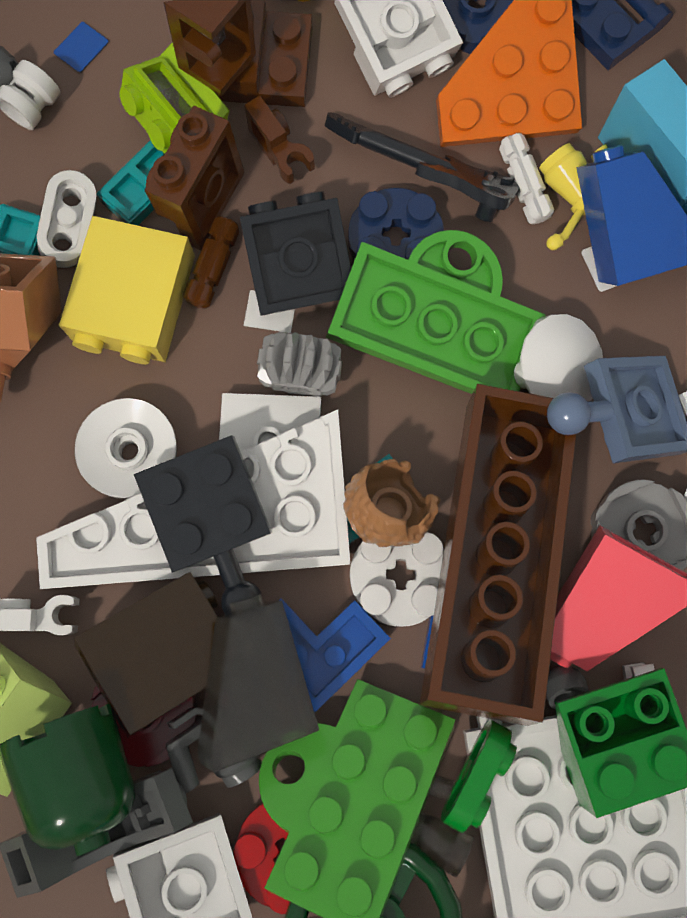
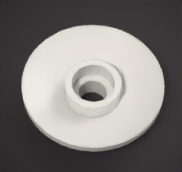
[75,398,177,498]

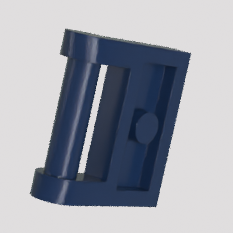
[572,0,674,71]

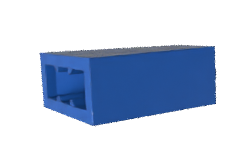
[576,145,687,286]

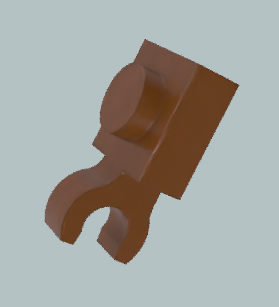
[244,96,315,184]

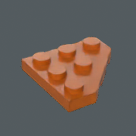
[436,0,582,147]

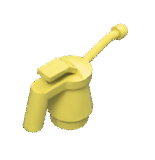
[539,143,608,250]

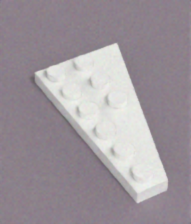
[36,410,350,589]

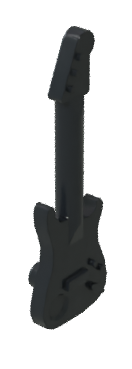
[325,112,519,222]

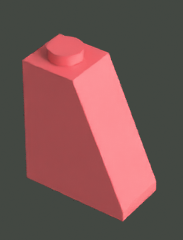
[550,525,687,671]

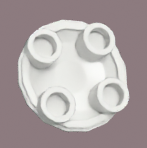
[514,314,603,402]

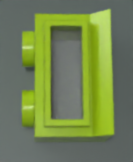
[119,42,230,154]

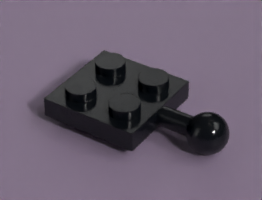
[133,435,272,623]

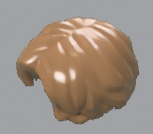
[343,459,441,547]

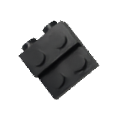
[240,191,351,316]

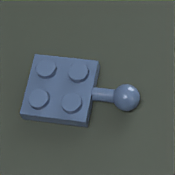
[547,356,687,463]

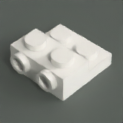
[334,0,463,98]
[106,813,252,918]

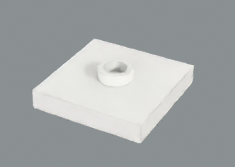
[219,393,321,451]

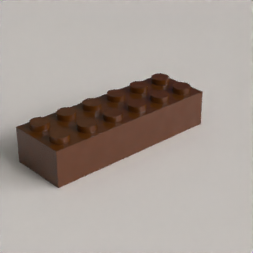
[419,384,576,726]

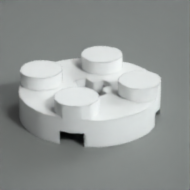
[350,532,444,627]

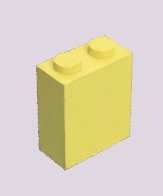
[59,216,195,365]

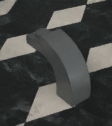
[0,768,193,898]

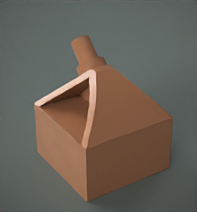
[0,253,62,403]

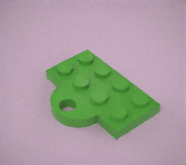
[325,230,545,394]
[259,679,456,918]

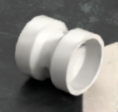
[0,60,61,130]

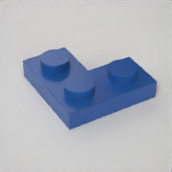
[243,598,391,713]

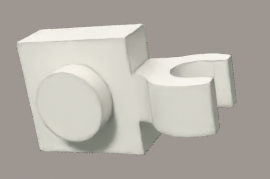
[0,595,80,635]

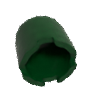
[0,704,135,856]

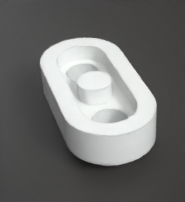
[37,170,96,268]

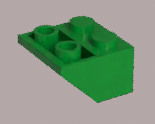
[555,668,687,818]

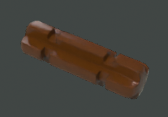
[184,216,239,309]

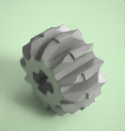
[257,332,342,397]

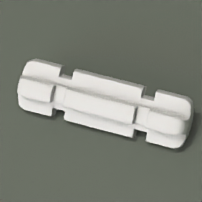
[499,133,554,225]

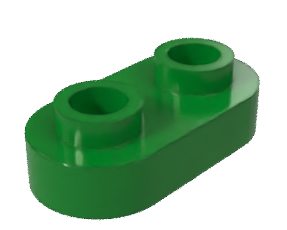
[441,719,517,833]

